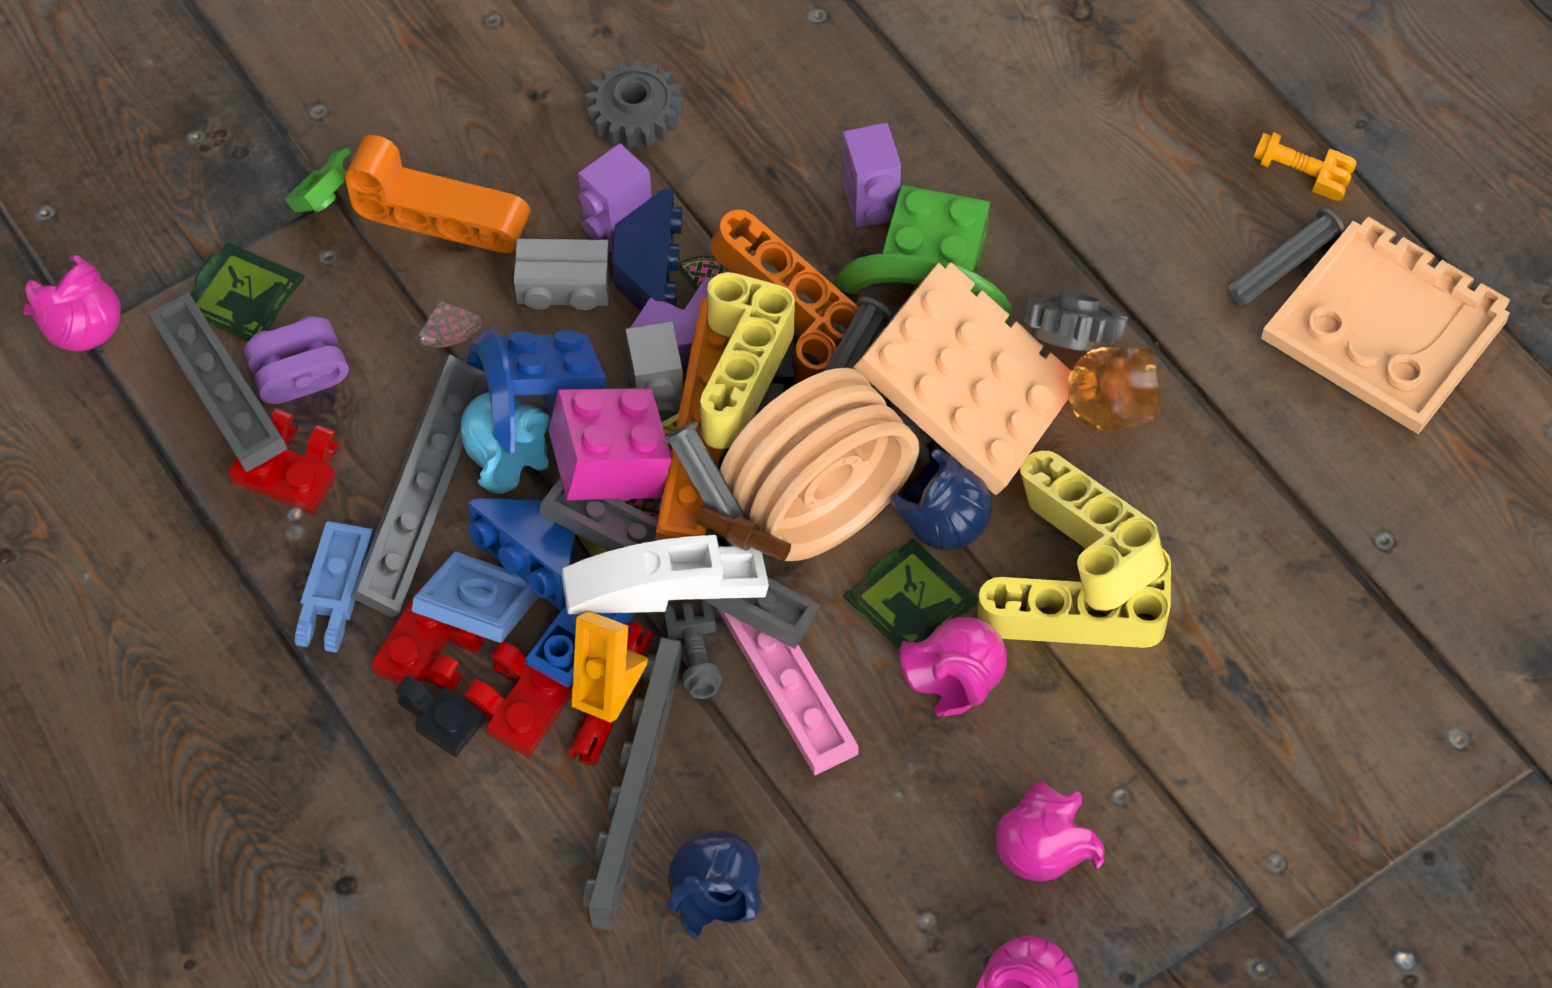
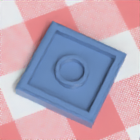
[412,552,539,643]

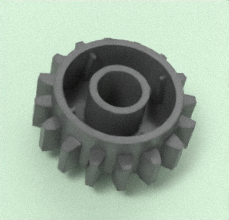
[586,59,683,149]
[1023,291,1127,352]

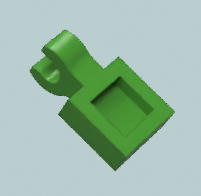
[285,148,351,213]

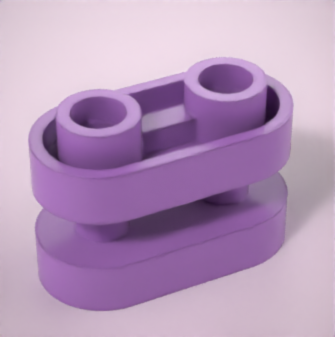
[243,316,349,404]

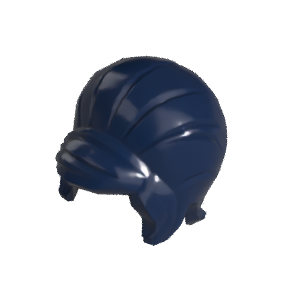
[890,448,992,550]
[667,831,762,937]

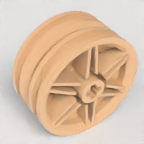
[720,368,919,561]

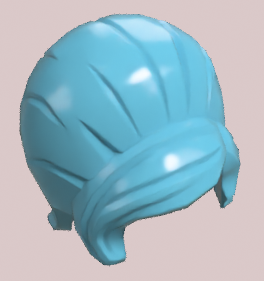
[461,392,551,494]

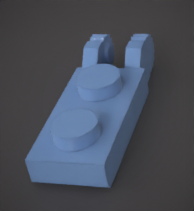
[295,521,374,652]

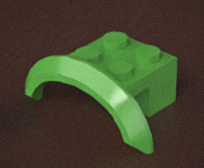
[835,185,1013,322]

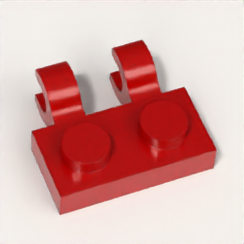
[228,408,339,514]
[371,587,486,692]
[465,641,573,758]

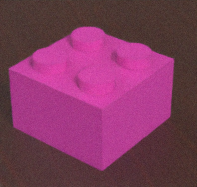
[548,389,672,500]

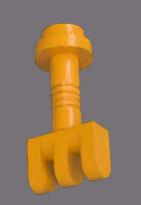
[1253,132,1356,201]

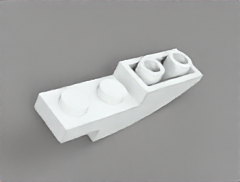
[561,535,769,614]

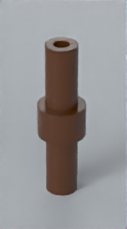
[696,506,791,561]

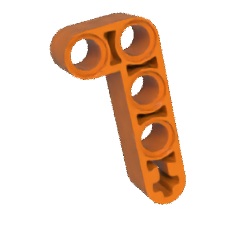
[345,135,531,253]
[710,209,859,384]

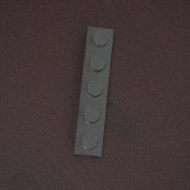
[148,292,288,472]

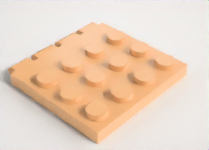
[1261,217,1510,435]
[853,262,1076,495]

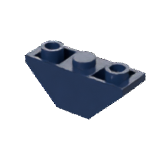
[613,188,682,311]

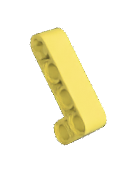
[700,272,795,449]
[1020,451,1165,611]
[977,549,1171,648]

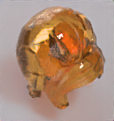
[1068,346,1161,432]

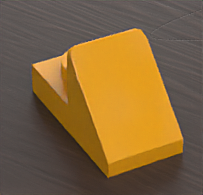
[572,611,648,722]

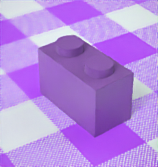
[842,123,901,227]
[578,143,652,253]

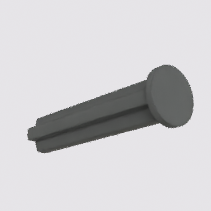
[1228,207,1345,306]
[825,297,892,371]
[662,420,747,547]

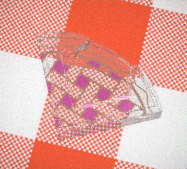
[419,301,482,348]

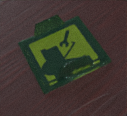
[190,242,305,341]
[844,538,979,649]

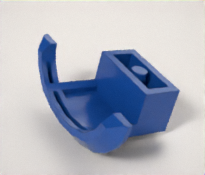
[467,328,606,454]

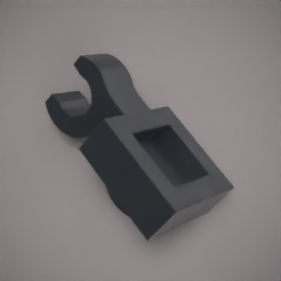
[396,676,486,758]

